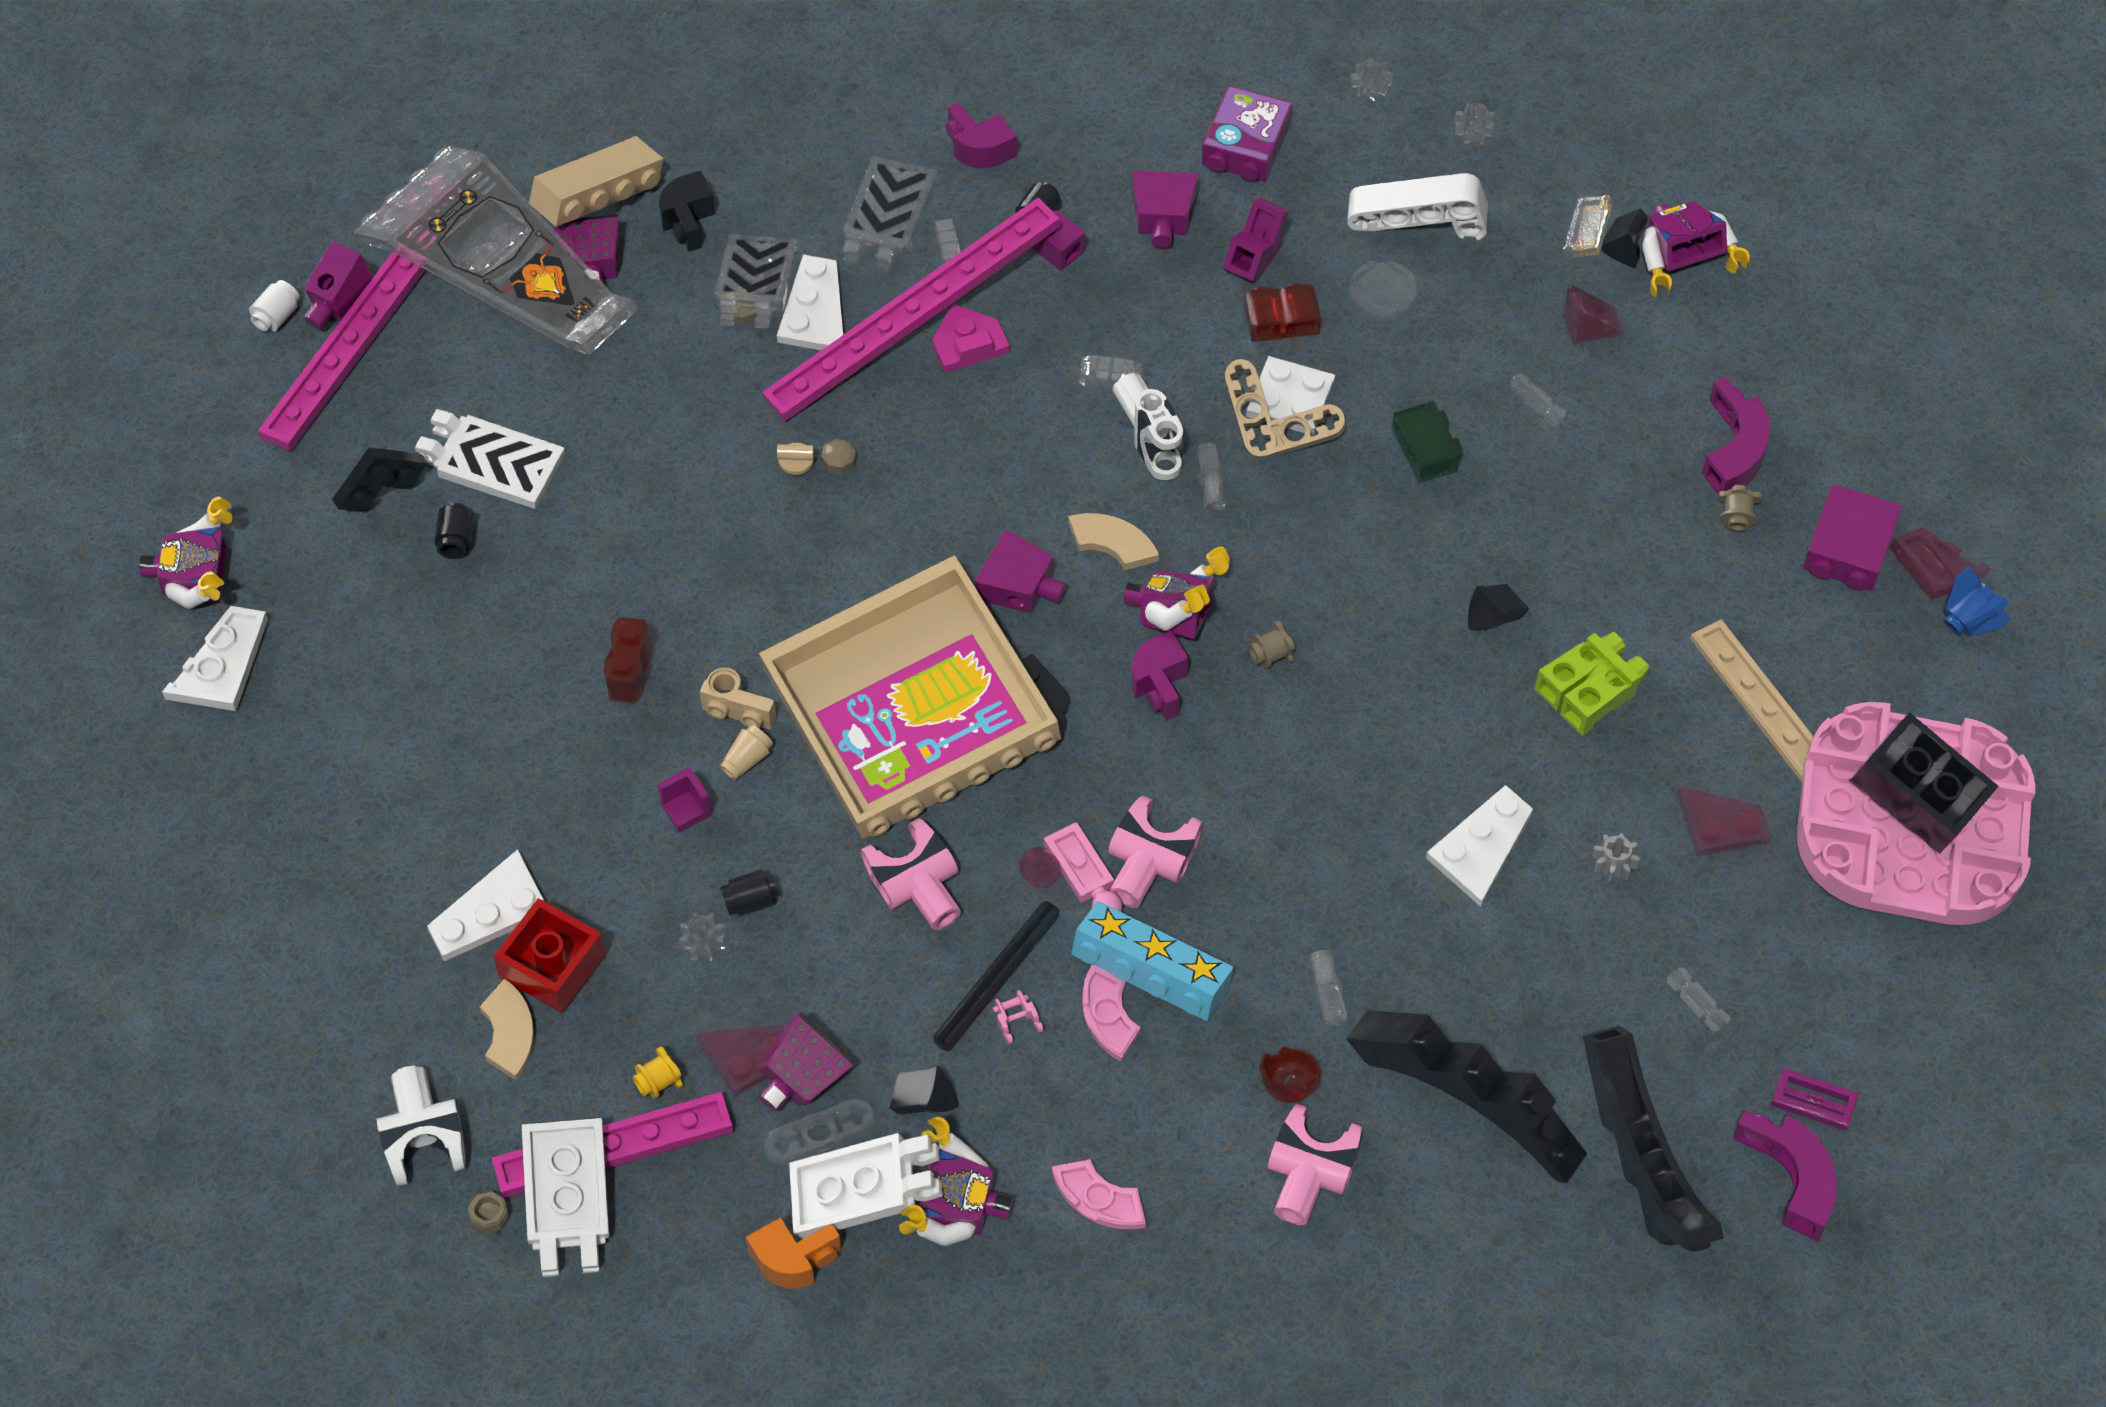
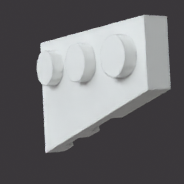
[777,255,843,350]
[162,606,268,711]
[1426,785,1533,907]
[427,850,544,961]

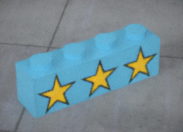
[1071,901,1234,1021]

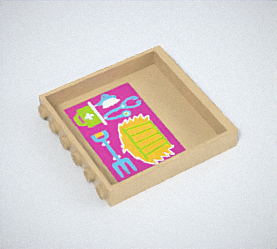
[759,555,1061,839]

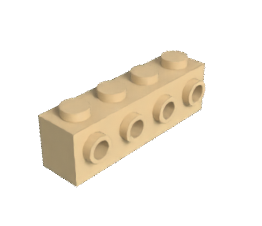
[529,136,664,227]

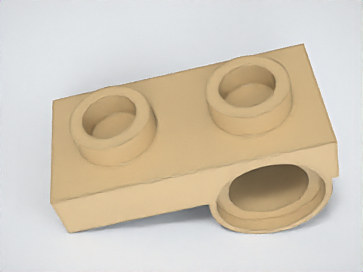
[700,668,776,730]

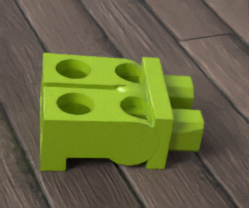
[1534,632,1649,736]

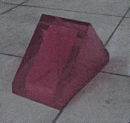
[1562,285,1625,345]

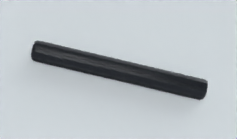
[933,901,1059,1052]

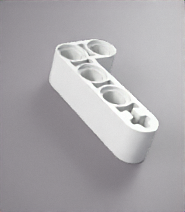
[1347,173,1488,240]

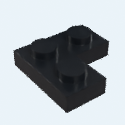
[332,447,428,512]

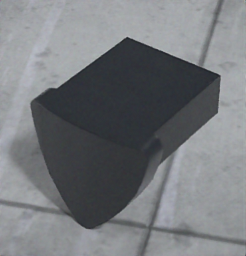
[1599,208,1649,268]
[1468,584,1529,630]
[890,1066,959,1115]

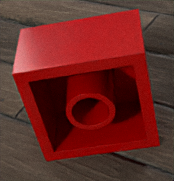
[493,898,606,1013]

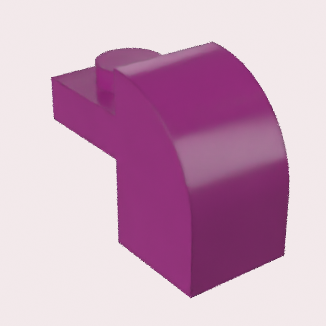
[945,103,1017,168]
[1222,197,1289,282]
[1131,631,1189,721]

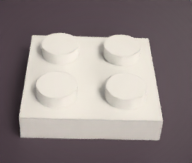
[1246,356,1335,436]

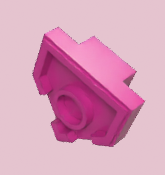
[932,304,1010,373]

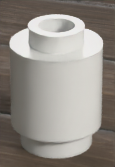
[249,280,300,332]

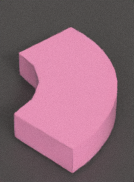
[1082,964,1141,1062]
[1052,1159,1146,1229]

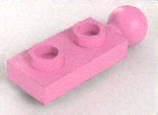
[1044,822,1122,912]

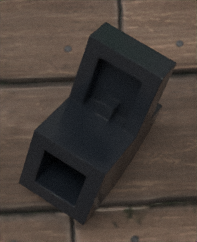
[659,170,715,252]

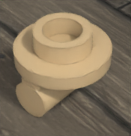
[777,443,814,475]

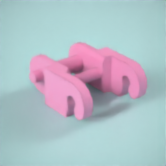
[992,990,1044,1045]

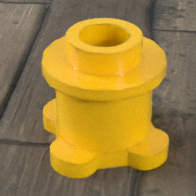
[632,1046,683,1099]

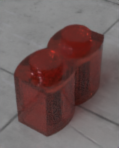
[1244,283,1321,342]
[603,617,652,704]

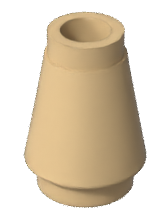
[719,724,773,781]

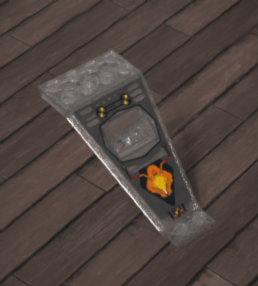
[353,146,639,355]

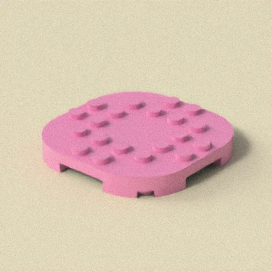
[1797,702,2035,925]

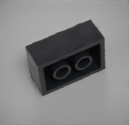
[1851,712,1999,854]

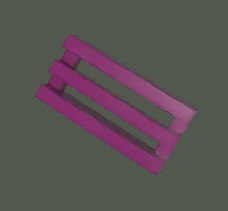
[1771,1068,1859,1131]

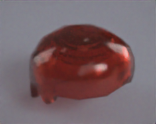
[1259,1046,1321,1104]

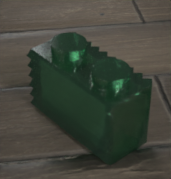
[1391,400,1463,483]

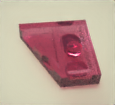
[1890,527,1991,600]
[1677,788,1771,856]
[696,1025,783,1098]

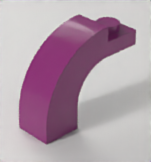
[1702,376,1770,495]
[1733,1111,1837,1242]

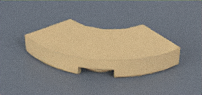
[1068,513,1159,570]
[480,979,534,1081]

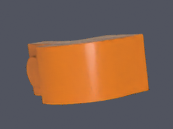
[746,1218,841,1289]

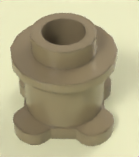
[1718,485,1762,532]
[1248,621,1295,669]

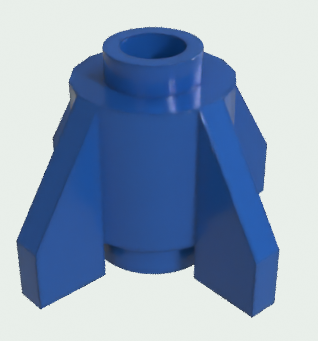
[1944,566,2010,636]

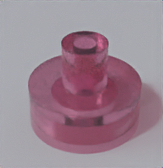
[1019,847,1060,888]

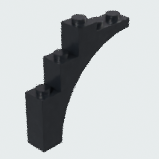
[1346,1010,1587,1183]
[1582,1026,1724,1251]

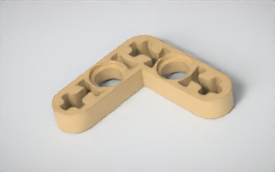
[1225,359,1346,459]

